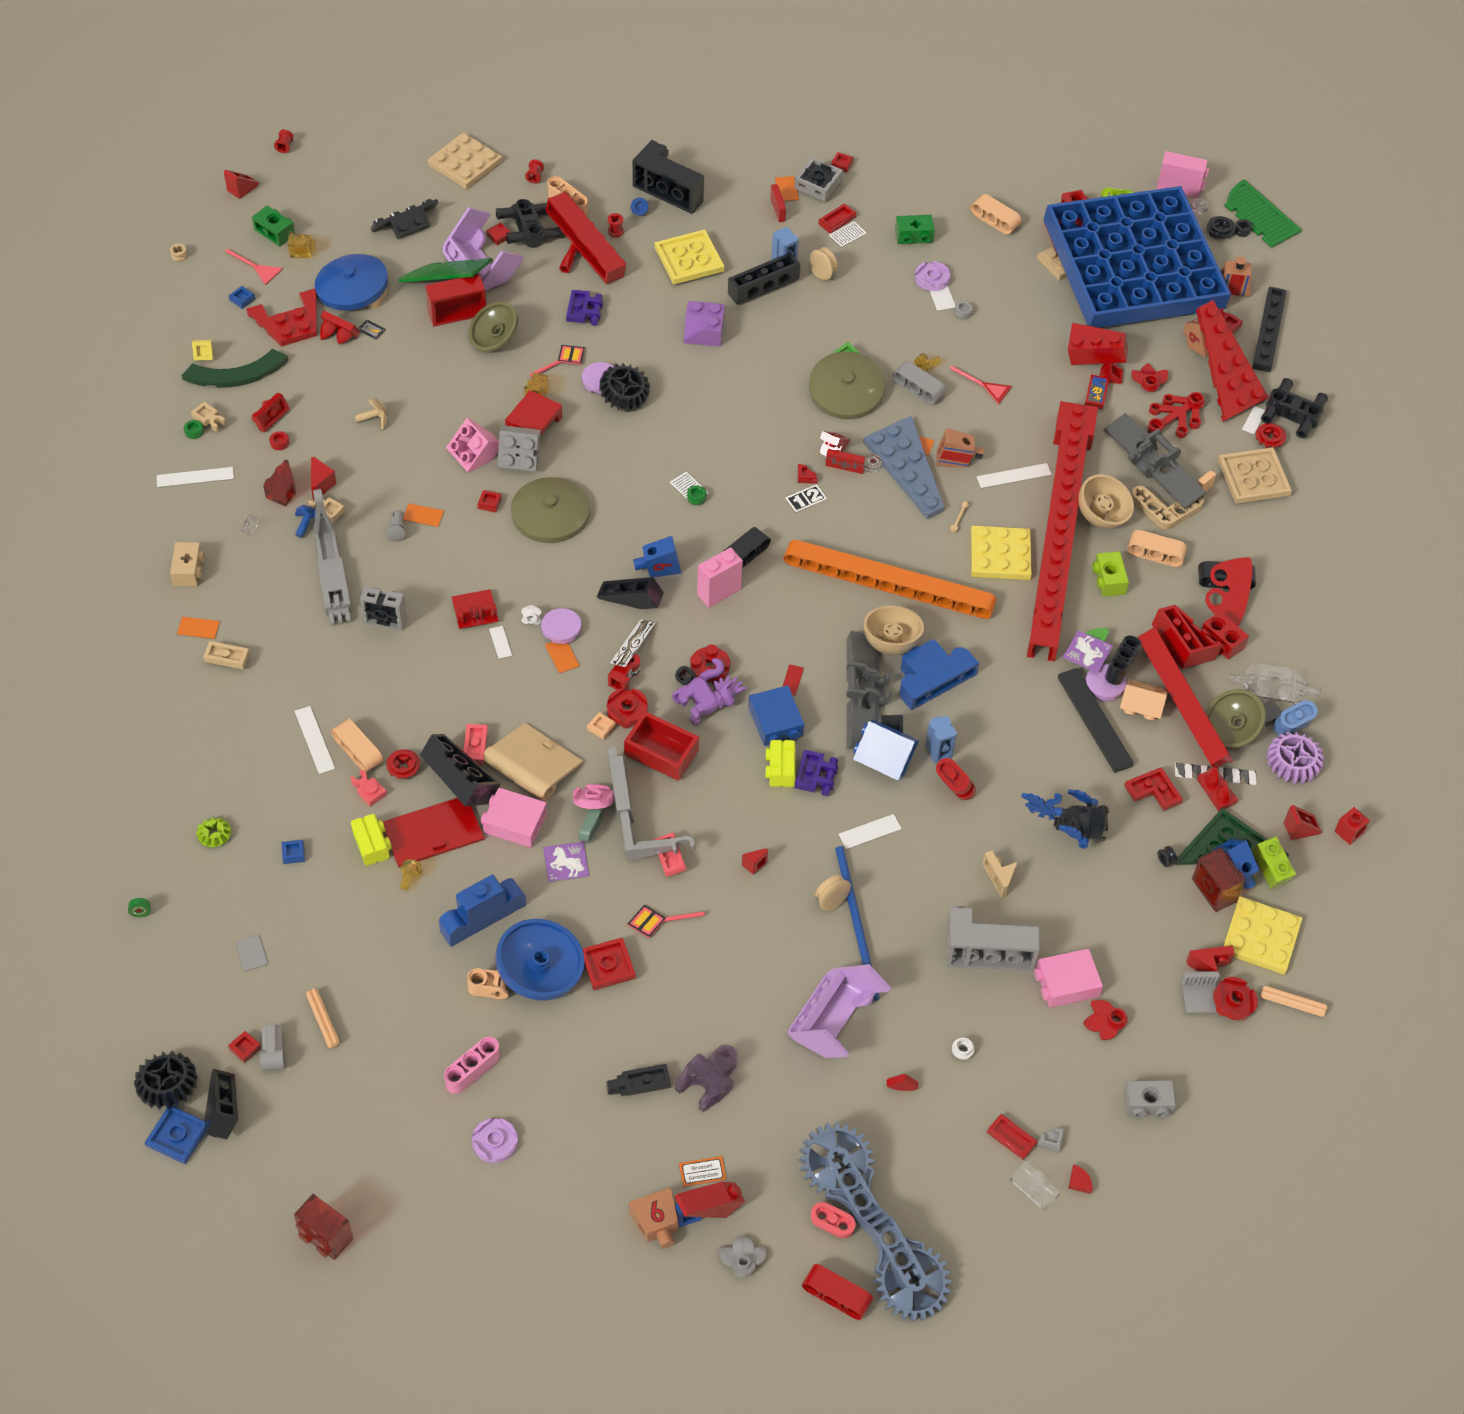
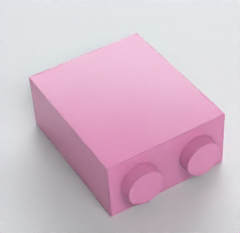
[1157,151,1209,198]
[697,548,743,608]
[481,788,547,848]
[1034,949,1103,1008]

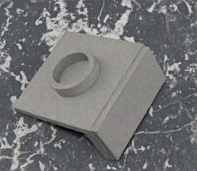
[1181,972,1220,1014]

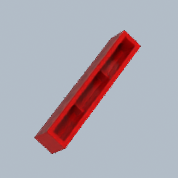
[546,192,626,284]

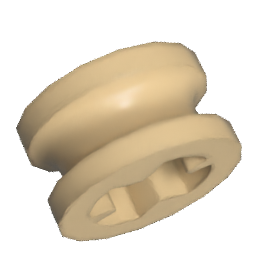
[170,243,187,262]

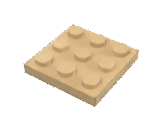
[427,132,502,190]
[1218,447,1292,504]

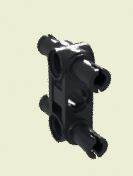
[496,199,561,248]
[1261,378,1328,439]

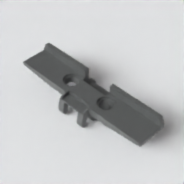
[1104,413,1206,509]
[846,631,890,749]

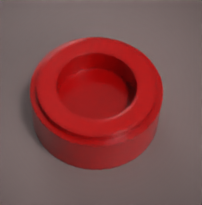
[269,431,290,450]

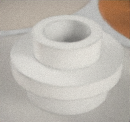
[952,1037,974,1060]

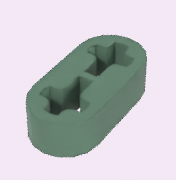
[579,808,604,843]

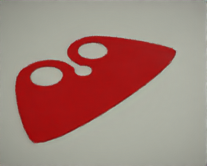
[1205,557,1252,626]

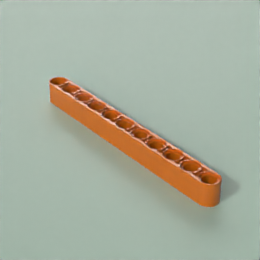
[783,540,997,619]

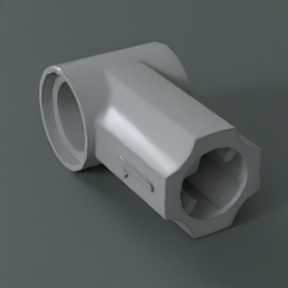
[260,1024,285,1071]

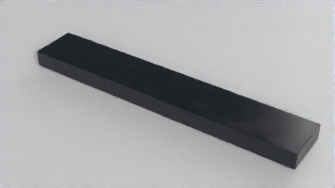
[1252,286,1287,372]
[1058,668,1134,773]

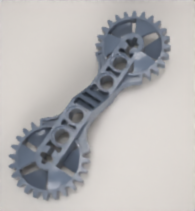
[798,1122,952,1322]

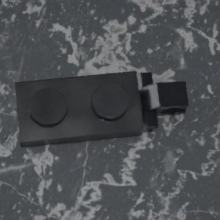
[606,1064,671,1096]

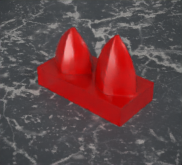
[320,310,360,344]
[251,393,290,432]
[1197,767,1238,811]

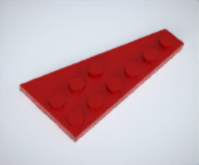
[1196,300,1268,422]

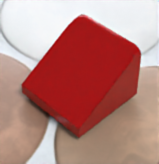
[1099,363,1123,384]
[742,848,768,874]

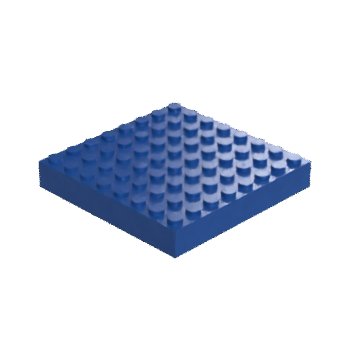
[1043,186,1231,328]

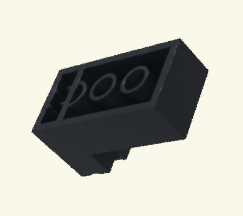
[632,140,704,214]

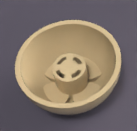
[1078,474,1134,528]
[864,606,924,655]

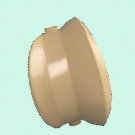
[809,247,838,280]
[814,875,851,911]

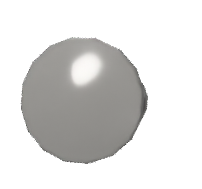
[386,510,406,541]

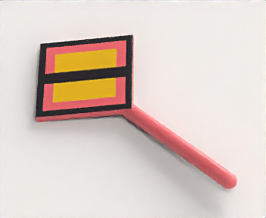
[530,345,585,377]
[627,905,705,938]

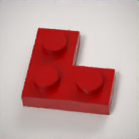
[1124,767,1183,811]

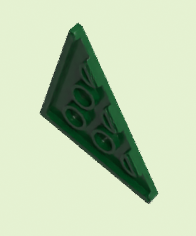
[1175,808,1290,865]

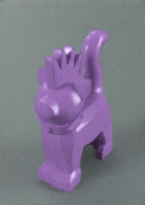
[671,658,746,726]

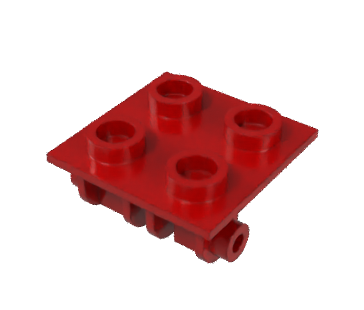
[451,589,499,629]

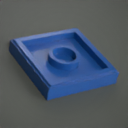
[144,1105,205,1165]

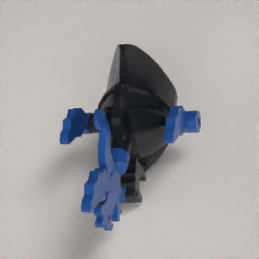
[1021,789,1109,849]

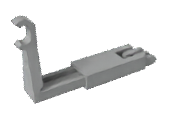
[313,489,352,625]
[608,746,695,862]

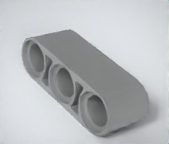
[892,361,946,405]

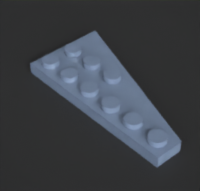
[863,416,944,519]

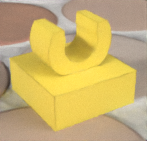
[192,340,214,361]

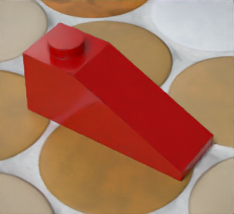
[674,1182,745,1218]

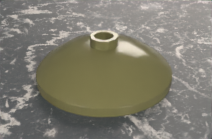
[469,301,519,352]
[1206,689,1266,749]

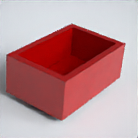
[425,274,486,327]
[624,711,699,781]

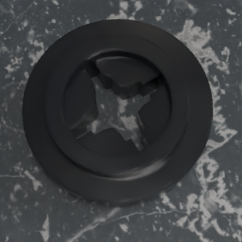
[1207,216,1236,239]

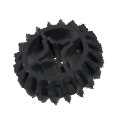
[599,362,650,412]
[134,1051,198,1110]

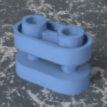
[1273,700,1318,735]

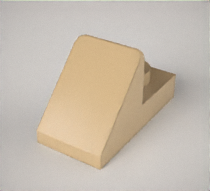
[982,850,1017,898]

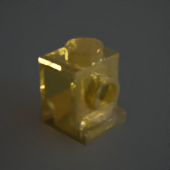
[288,232,316,258]
[524,373,548,397]

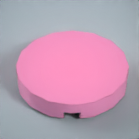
[573,784,615,809]

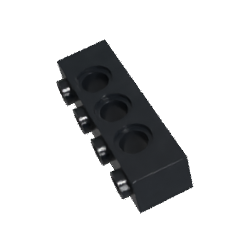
[728,252,800,305]

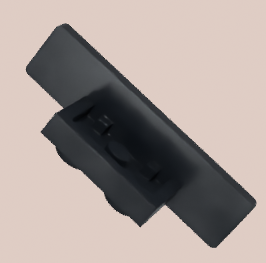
[370,199,439,239]

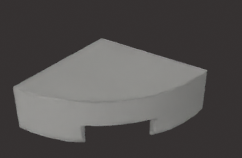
[1037,1128,1065,1152]

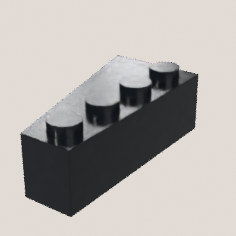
[420,734,501,806]

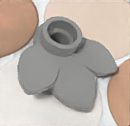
[719,1235,766,1278]

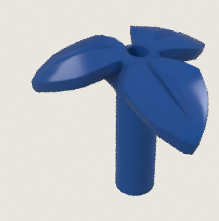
[295,505,315,538]

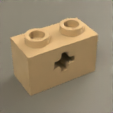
[170,542,205,587]

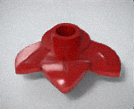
[1131,363,1168,392]
[1083,1000,1128,1040]

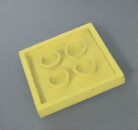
[654,230,724,285]
[971,526,1031,580]
[1224,896,1302,975]

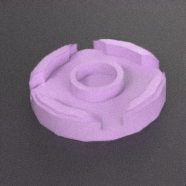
[915,261,951,291]
[582,362,613,394]
[541,608,581,644]
[1085,664,1126,701]
[472,1118,518,1163]

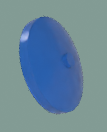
[315,254,389,311]
[495,919,584,1001]

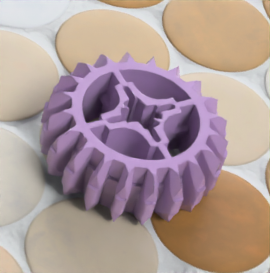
[1267,731,1324,784]

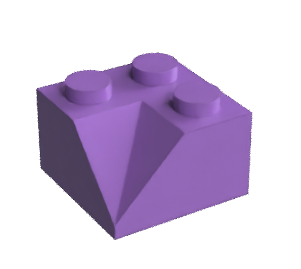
[684,301,725,347]

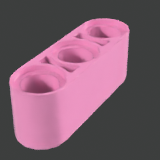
[444,1037,500,1094]

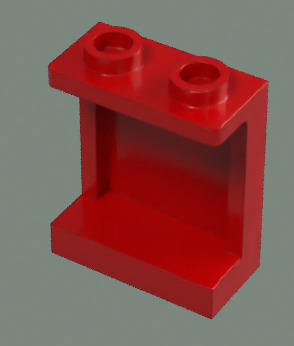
[505,390,563,436]

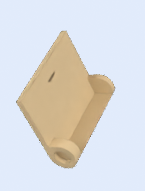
[484,723,583,802]

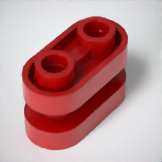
[936,758,976,800]

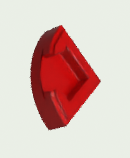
[798,464,817,484]
[887,1073,918,1091]
[1068,1164,1092,1194]

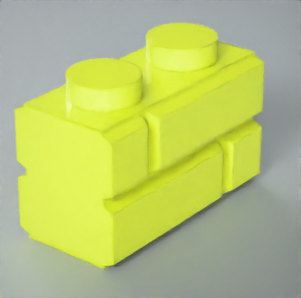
[765,740,795,787]
[350,814,392,866]

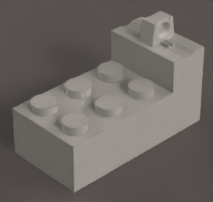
[946,906,1039,971]

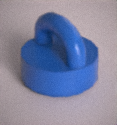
[630,197,649,216]

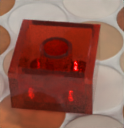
[1192,847,1245,912]
[294,1194,353,1261]

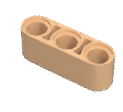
[547,176,588,217]
[970,194,1022,234]
[1127,530,1187,567]
[331,719,383,772]

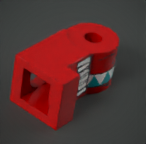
[608,653,640,690]

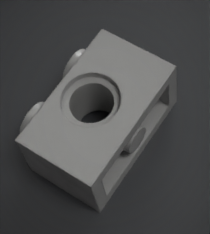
[1123,1081,1176,1118]

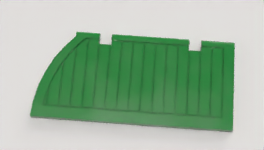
[1224,179,1302,248]
[398,258,493,283]

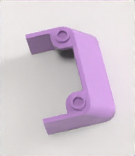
[443,207,524,291]
[788,964,892,1058]

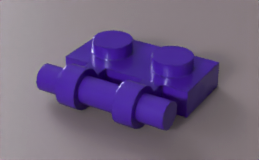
[566,290,603,326]
[794,750,839,796]

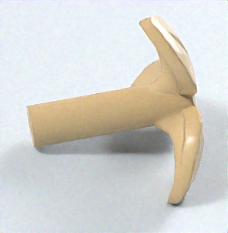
[355,398,388,430]

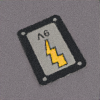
[358,320,386,339]

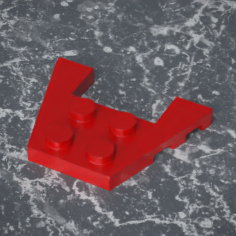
[246,288,317,347]

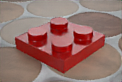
[582,937,636,991]

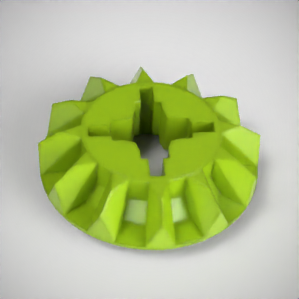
[196,816,231,847]

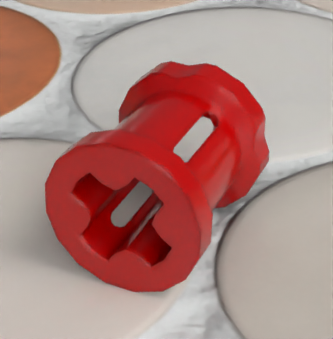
[274,129,294,153]
[525,159,544,183]
[608,213,624,238]

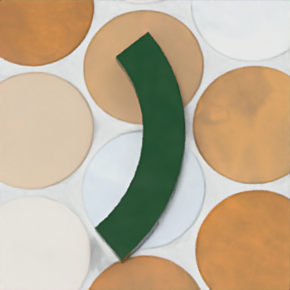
[181,349,288,388]

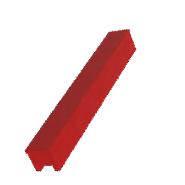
[1137,627,1234,770]

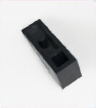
[597,577,664,609]
[204,1068,238,1140]

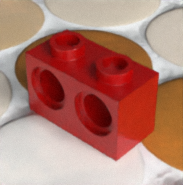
[1201,611,1249,660]

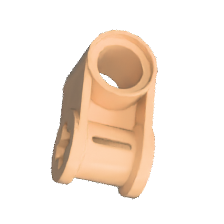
[467,968,508,999]

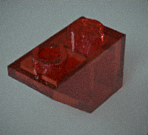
[263,459,296,507]

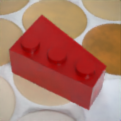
[1068,323,1128,365]
[1151,605,1223,669]

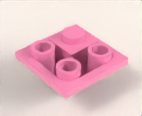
[446,418,499,472]

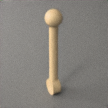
[950,501,969,533]

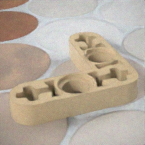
[1131,486,1204,530]

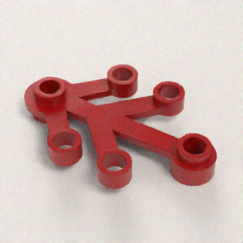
[1147,392,1205,438]

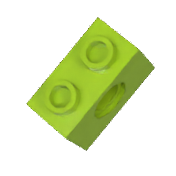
[1092,551,1129,597]
[1251,836,1296,889]

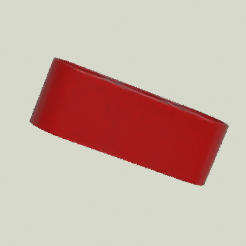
[801,1264,873,1320]

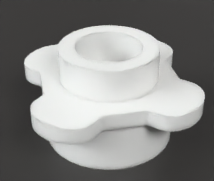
[521,605,541,625]

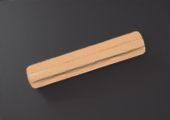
[1261,986,1327,1017]
[306,988,340,1048]

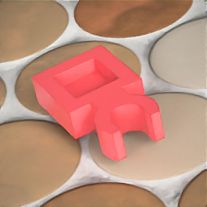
[351,770,387,807]

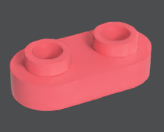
[810,1202,855,1238]

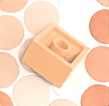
[1120,679,1168,720]

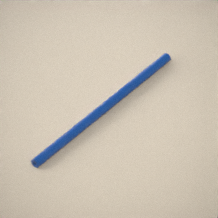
[835,846,880,1001]

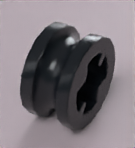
[1235,219,1252,237]
[675,666,696,686]
[1157,846,1178,867]

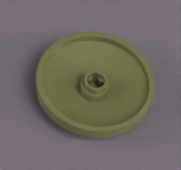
[809,352,885,419]
[511,477,590,543]

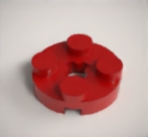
[690,644,731,684]
[607,688,648,729]
[1213,977,1258,1021]

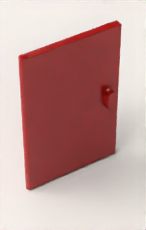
[383,798,484,868]

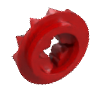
[1255,423,1286,449]
[386,749,420,780]

